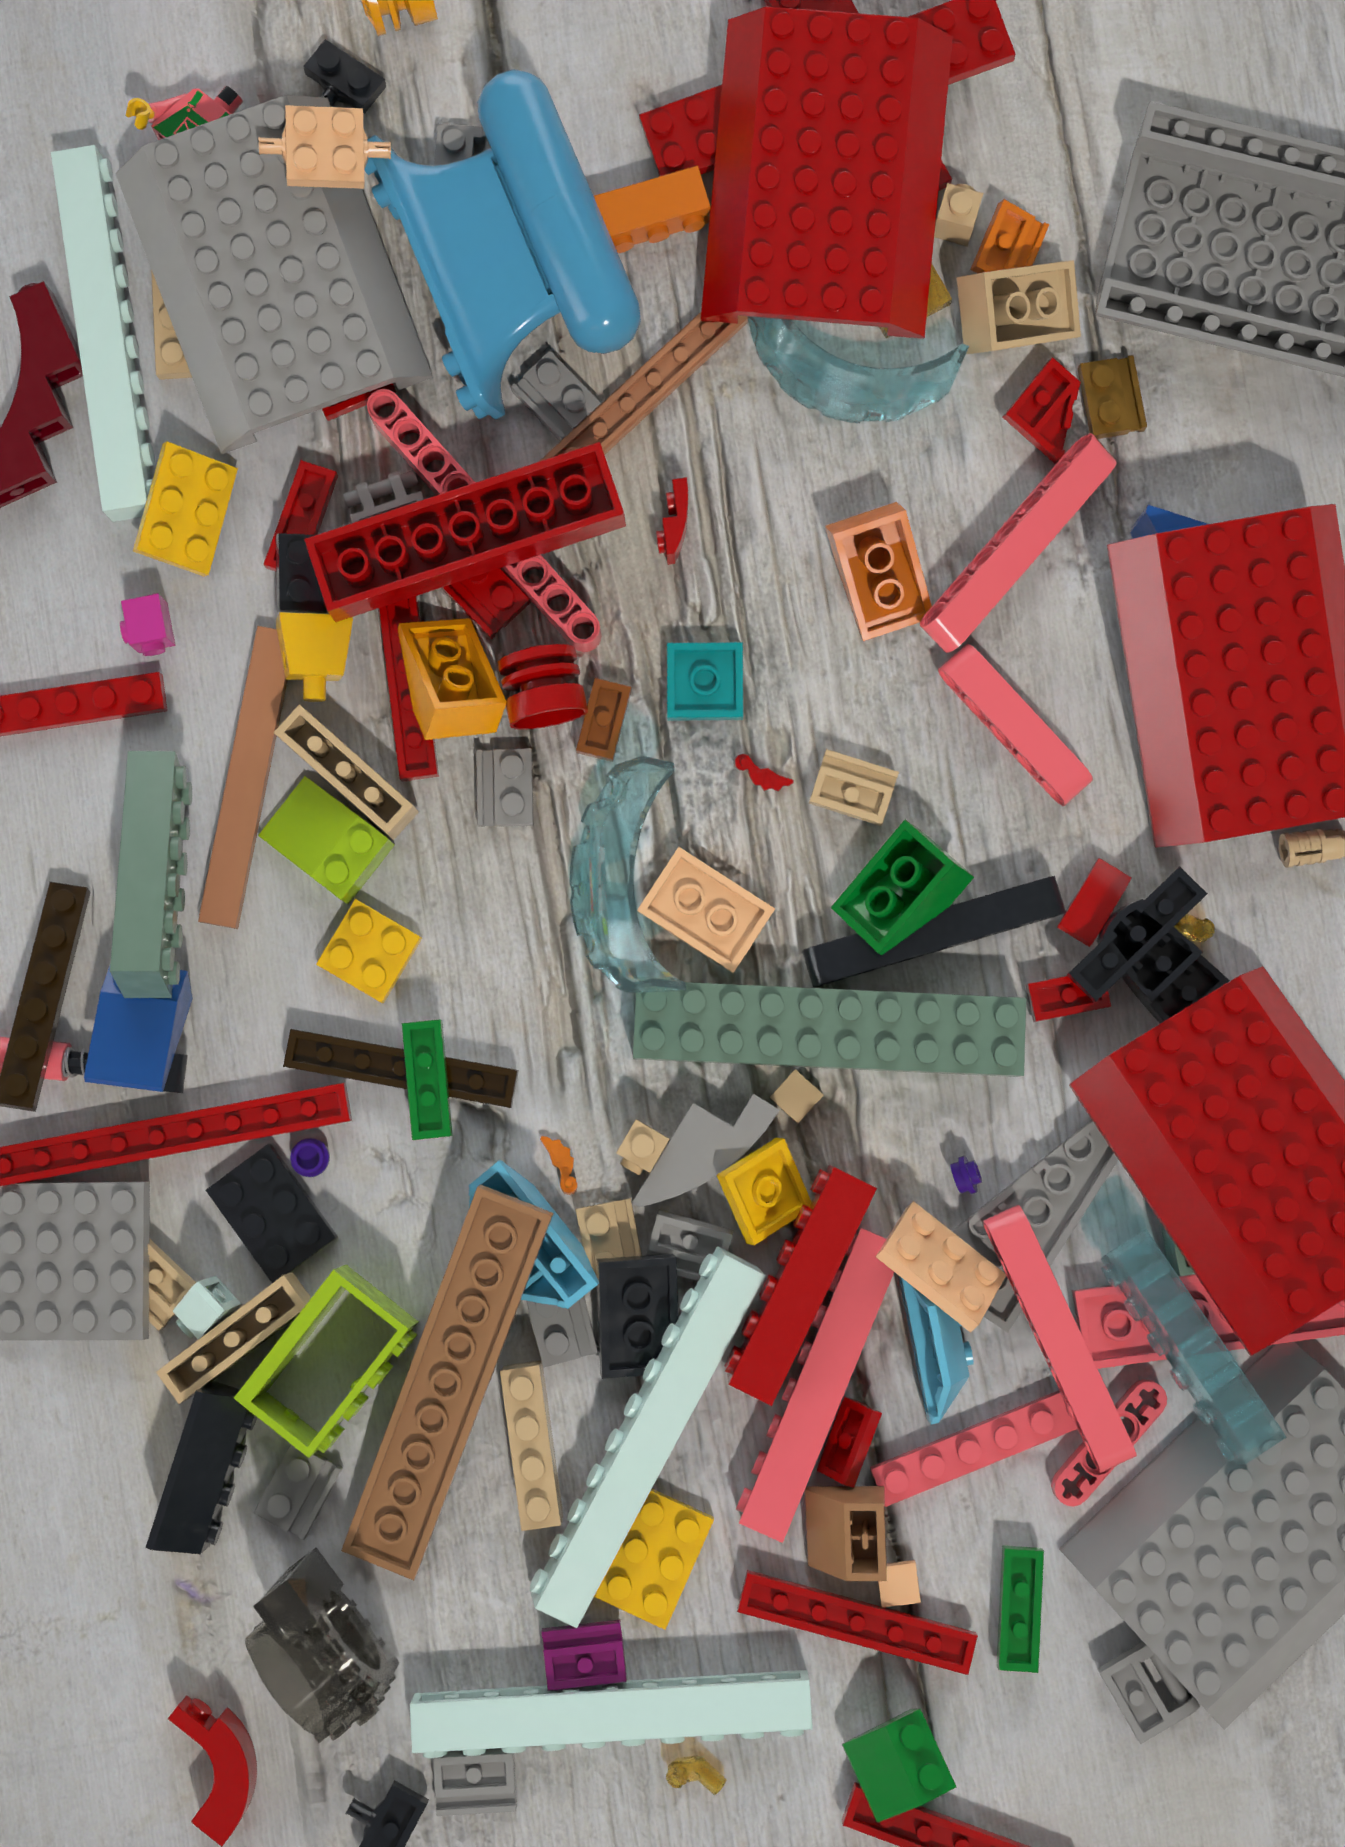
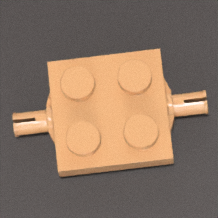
[258,105,391,189]

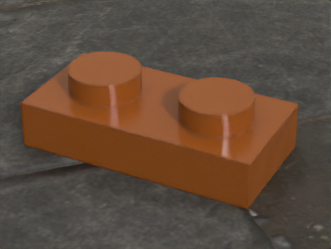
[576,678,632,762]

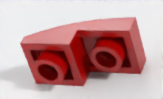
[656,477,688,565]
[1057,858,1132,947]

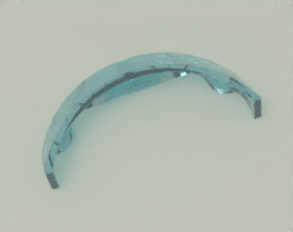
[747,316,969,424]
[569,756,686,993]

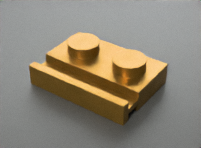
[1078,355,1147,439]

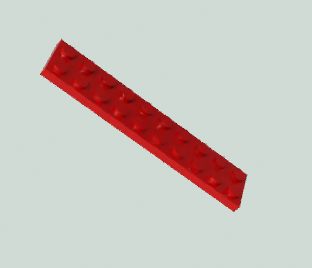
[639,0,1016,176]

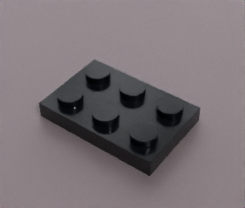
[205,1144,338,1283]
[596,1254,678,1379]

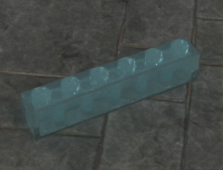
[1101,1229,1287,1465]

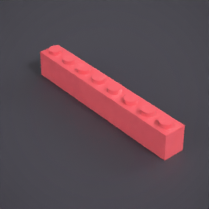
[736,1228,894,1543]

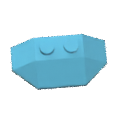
[469,1160,599,1309]
[898,1275,974,1425]

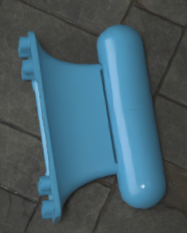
[364,69,641,419]

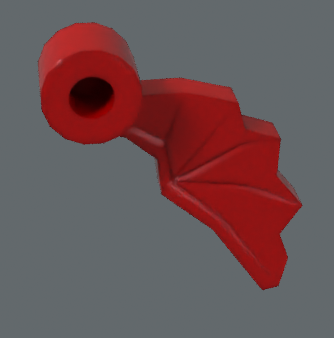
[733,754,794,791]

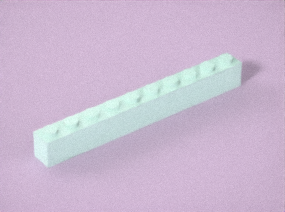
[51,145,155,522]
[530,1246,766,1628]
[410,1670,813,1758]

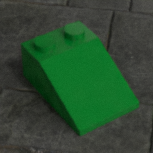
[831,819,974,955]

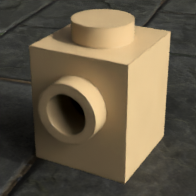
[934,183,984,247]
[616,1119,670,1176]

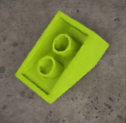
[258,776,395,905]

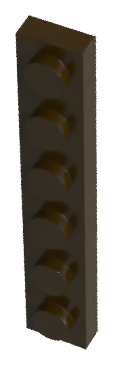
[0,882,91,1112]
[283,1029,519,1108]

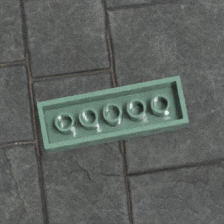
[110,751,192,998]

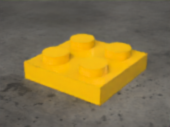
[316,899,422,1004]
[716,1137,812,1245]

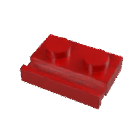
[442,568,531,640]

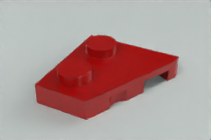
[1002,357,1081,465]

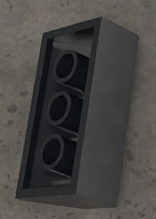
[145,1381,257,1554]

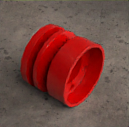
[497,644,588,730]

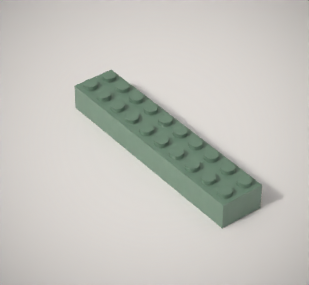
[633,980,1026,1077]

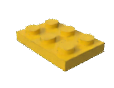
[133,441,238,577]
[594,1489,714,1630]

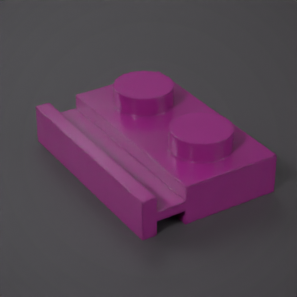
[541,1619,627,1691]

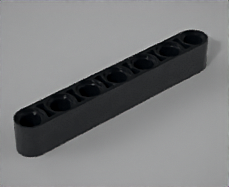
[802,876,1066,988]

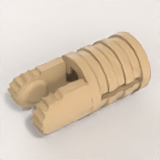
[1279,829,1345,868]

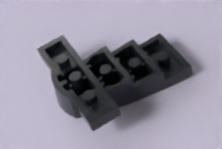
[1067,866,1230,1024]

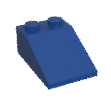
[84,966,193,1092]

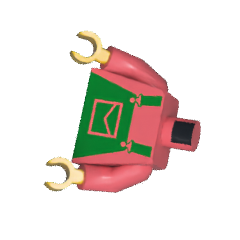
[125,86,243,140]

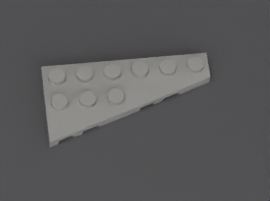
[952,1120,1118,1333]

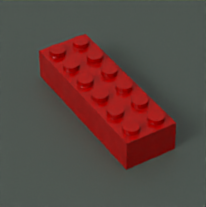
[724,1165,877,1406]

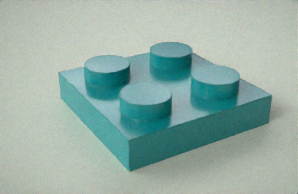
[667,642,743,721]

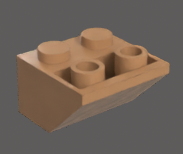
[805,1486,887,1581]

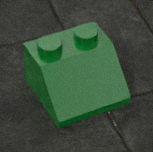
[842,1708,957,1822]

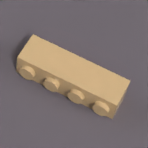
[273,704,419,840]
[156,1272,311,1404]
[500,1360,564,1531]

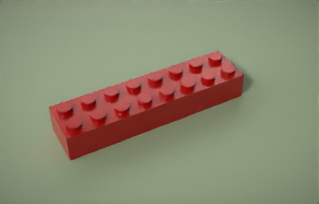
[304,442,626,622]

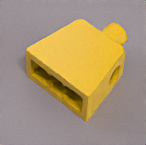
[276,612,353,702]

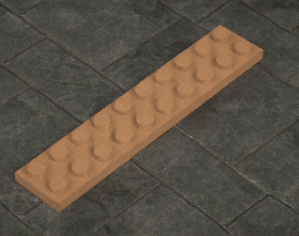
[341,1184,554,1581]

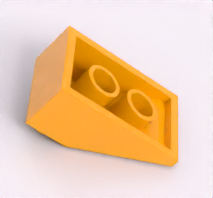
[398,618,507,740]

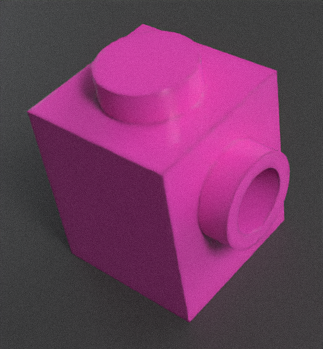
[120,593,176,656]

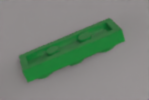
[402,1019,453,1140]
[996,1545,1044,1673]

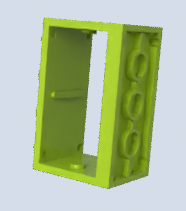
[234,1265,419,1458]

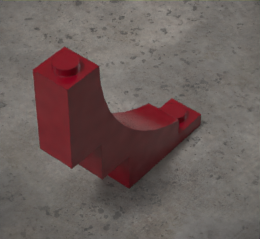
[0,281,83,508]

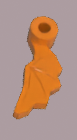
[540,1136,578,1195]

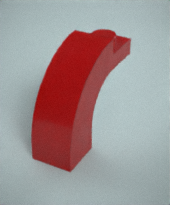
[168,1695,257,1847]

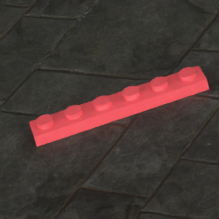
[870,1390,1077,1507]

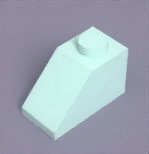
[173,1276,241,1340]

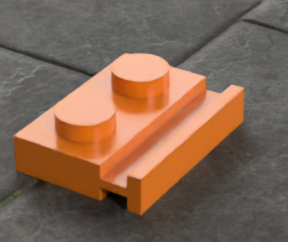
[970,199,1049,274]

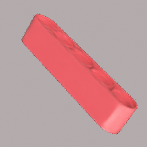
[938,644,1093,806]

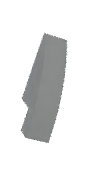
[632,1094,780,1207]

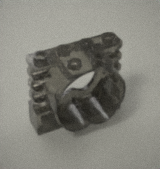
[245,1547,400,1744]

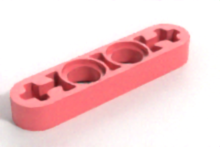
[1051,1379,1167,1507]

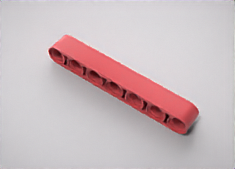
[920,433,1117,653]
[983,1205,1137,1473]

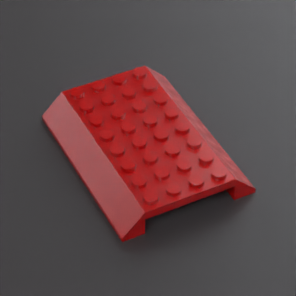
[701,6,953,339]
[1107,504,1345,848]
[1069,966,1345,1356]

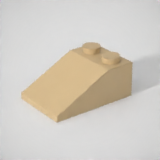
[956,260,1081,354]

